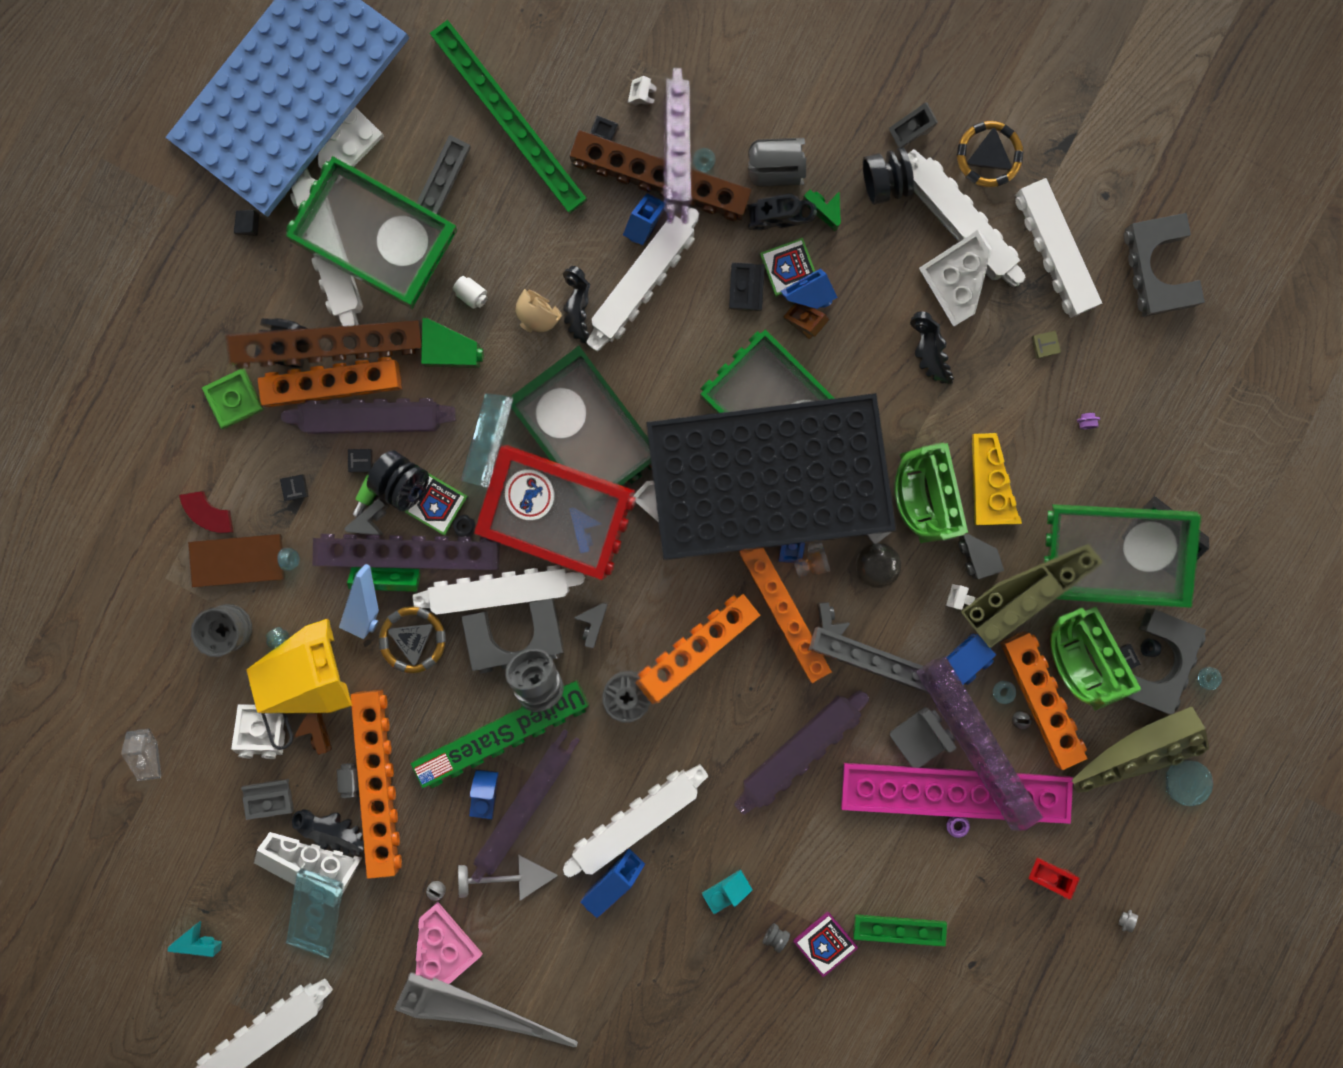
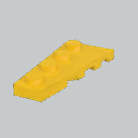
[972,433,1022,525]

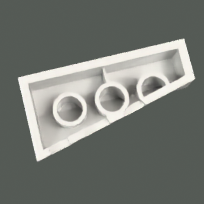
[254,832,362,906]

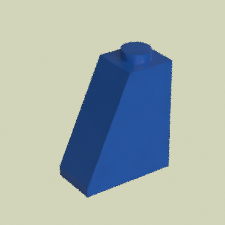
[580,848,645,918]

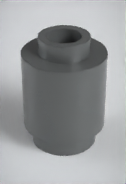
[336,763,359,798]

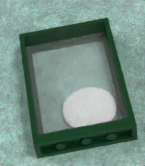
[506,346,652,512]

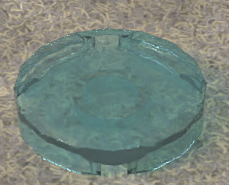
[1166,760,1213,806]

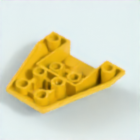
[246,619,352,713]

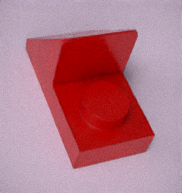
[1028,858,1080,900]

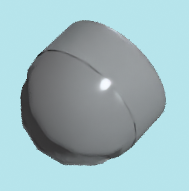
[426,881,446,901]

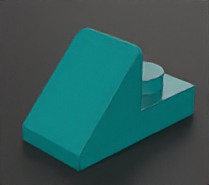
[702,870,753,914]
[167,921,222,957]

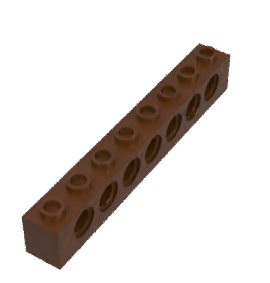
[570,130,752,222]
[226,320,422,369]

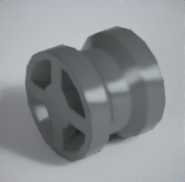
[762,923,790,953]

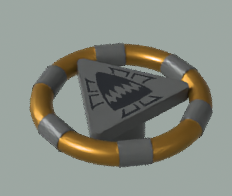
[379,606,446,673]

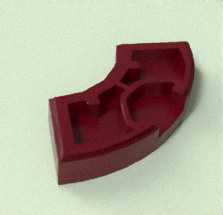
[179,491,234,533]

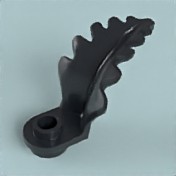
[563,266,591,346]
[910,311,954,384]
[292,809,365,855]

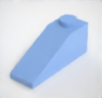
[339,564,379,639]

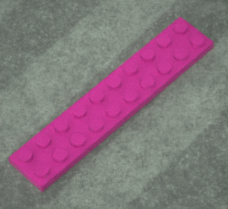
[841,763,1073,824]

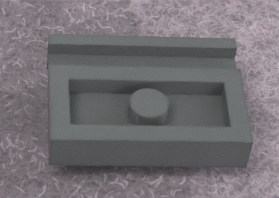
[241,779,294,820]

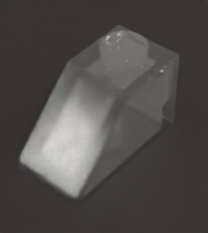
[121,729,161,781]

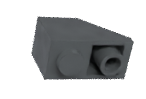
[958,534,1004,579]

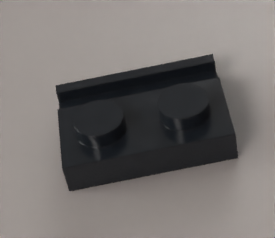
[729,262,765,311]

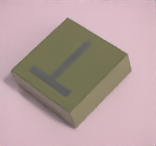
[1032,330,1061,359]

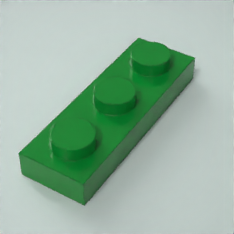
[347,567,420,592]

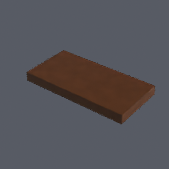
[188,534,285,587]

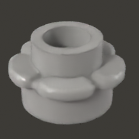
[1119,910,1138,933]

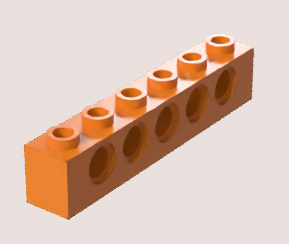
[258,357,402,408]
[635,594,760,704]
[1000,632,1087,770]

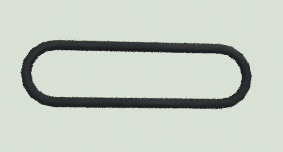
[261,713,293,750]

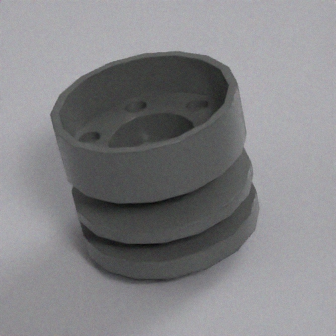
[191,604,252,657]
[506,649,564,712]
[603,671,651,722]

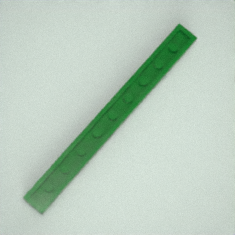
[430,19,587,214]

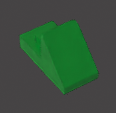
[802,189,841,232]

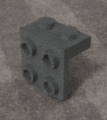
[890,707,957,768]

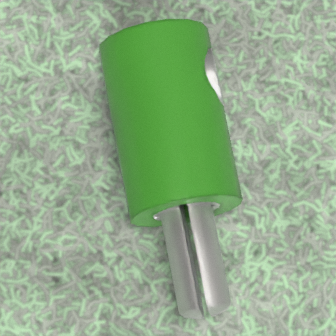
[353,475,376,517]

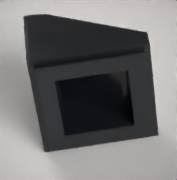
[234,210,259,236]

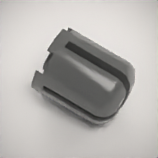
[748,138,806,187]

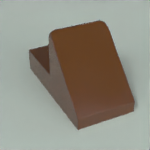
[783,303,830,339]
[294,713,332,755]

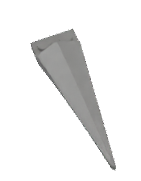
[394,973,578,1047]

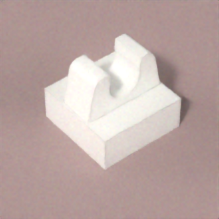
[628,76,656,105]
[946,584,976,610]

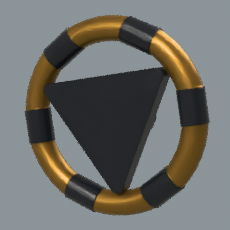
[957,121,1024,187]

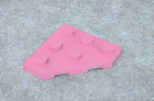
[416,902,483,984]

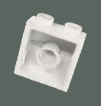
[231,705,285,759]

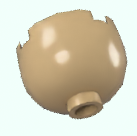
[515,289,562,333]

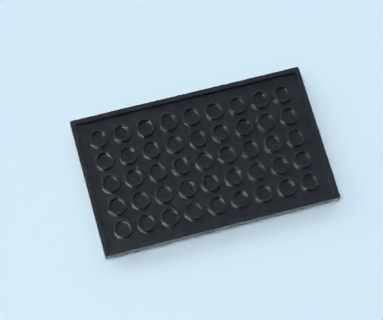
[646,393,896,560]

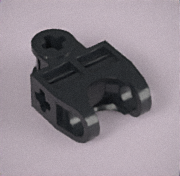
[747,194,817,231]

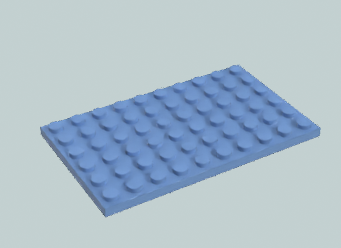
[166,0,410,217]

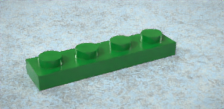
[853,914,947,947]

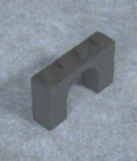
[1124,213,1205,317]
[462,598,564,674]
[1126,608,1206,715]

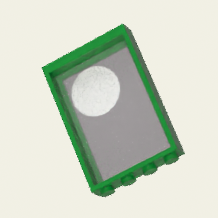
[286,156,457,309]
[700,329,834,413]
[1043,504,1201,608]

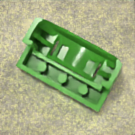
[894,443,968,543]
[1050,606,1141,711]

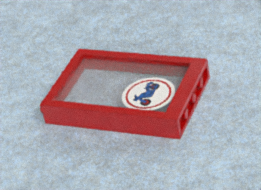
[474,445,636,580]

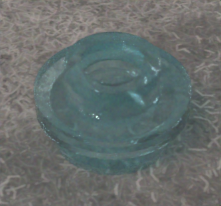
[693,148,715,172]
[277,548,300,571]
[266,627,289,648]
[1198,667,1222,690]
[993,681,1016,704]

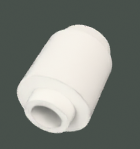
[453,276,488,309]

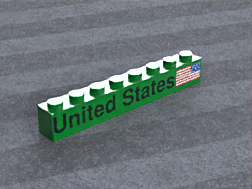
[410,680,589,789]

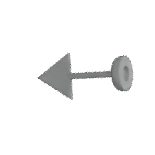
[458,855,558,900]

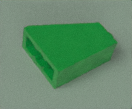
[421,318,484,368]

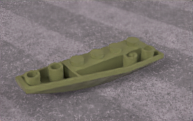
[961,544,1104,648]
[1072,706,1209,793]

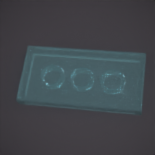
[461,393,513,488]
[286,868,344,958]

